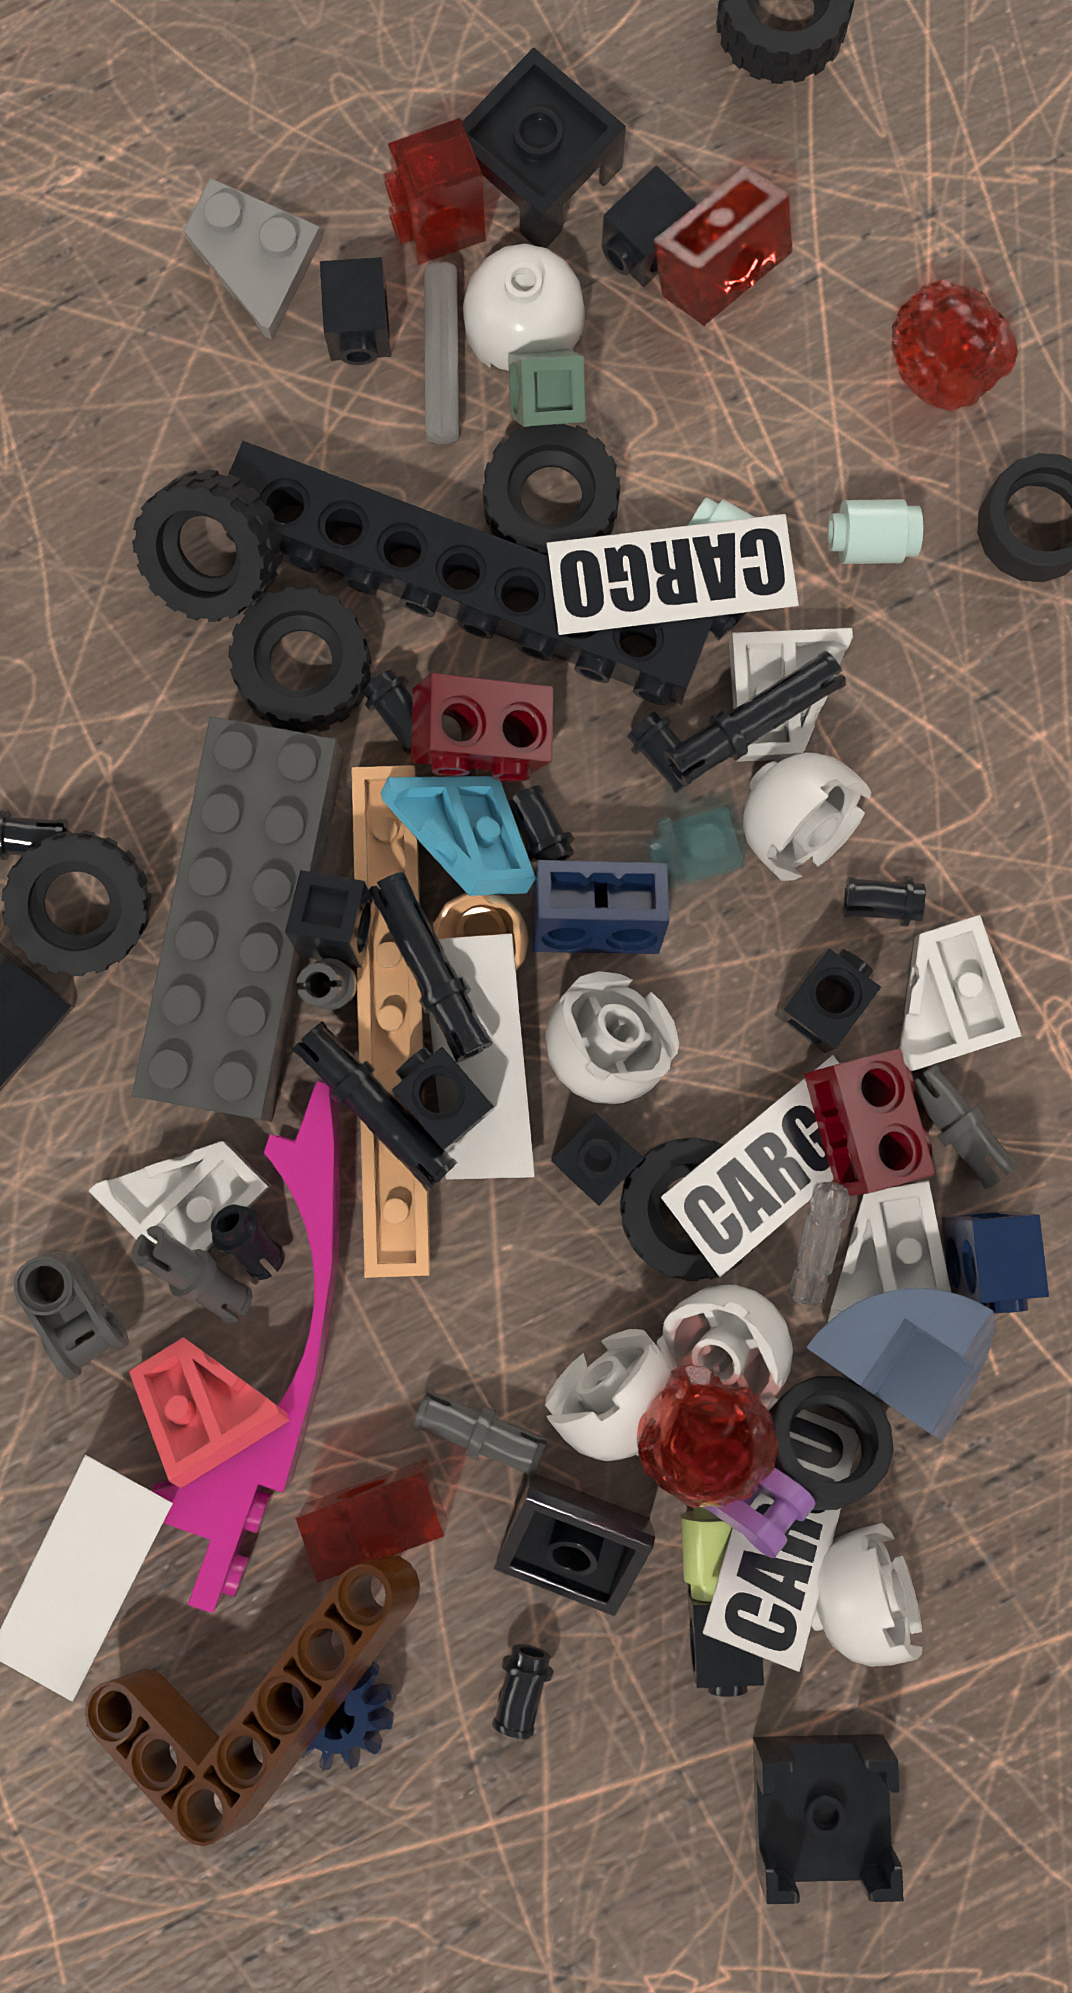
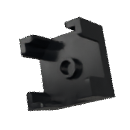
[450,47,626,248]
[753,1734,904,1904]

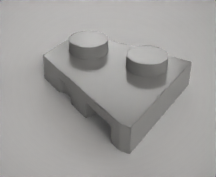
[183,178,322,340]

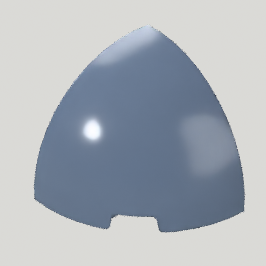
[806,1288,996,1441]

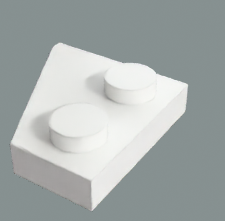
[729,628,853,762]
[899,915,1022,1071]
[89,1141,271,1251]
[828,1180,951,1322]

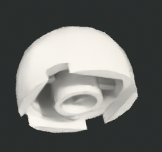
[463,244,585,371]
[743,753,871,881]
[545,971,679,1104]
[657,1285,793,1422]
[545,1329,678,1461]
[811,1523,922,1667]

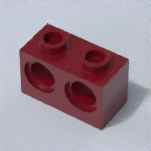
[411,673,553,782]
[804,1048,935,1198]

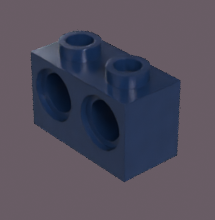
[532,860,670,954]
[941,1211,1049,1313]

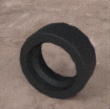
[977,453,1072,582]
[759,1376,894,1510]

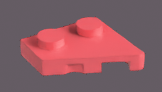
[129,1337,290,1488]

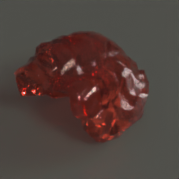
[891,280,1018,411]
[637,1365,778,1508]

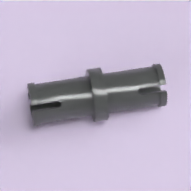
[297,958,357,1010]
[913,1063,1019,1189]
[131,1226,252,1324]
[413,1388,549,1478]

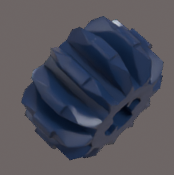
[292,1657,394,1771]

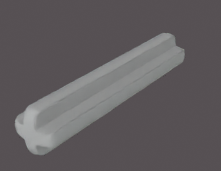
[424,262,459,444]

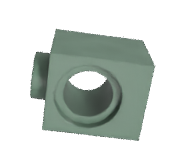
[508,349,586,426]

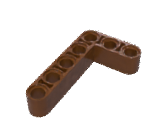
[85,1555,420,1846]

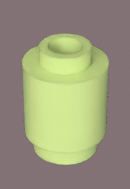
[681,1501,733,1602]

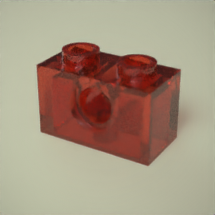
[383,118,486,265]
[654,166,792,326]
[295,1459,448,1583]

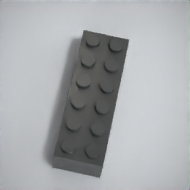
[132,716,344,1122]

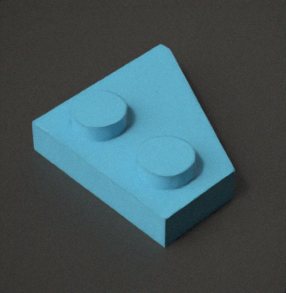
[380,776,536,896]

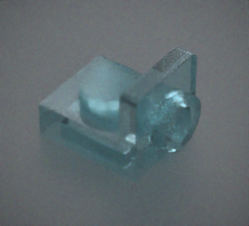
[646,806,745,890]

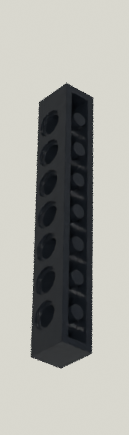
[222,440,714,705]

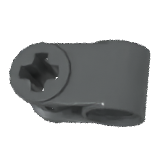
[14,1251,129,1380]

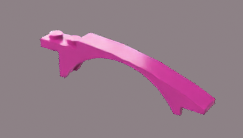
[150,1081,341,1614]

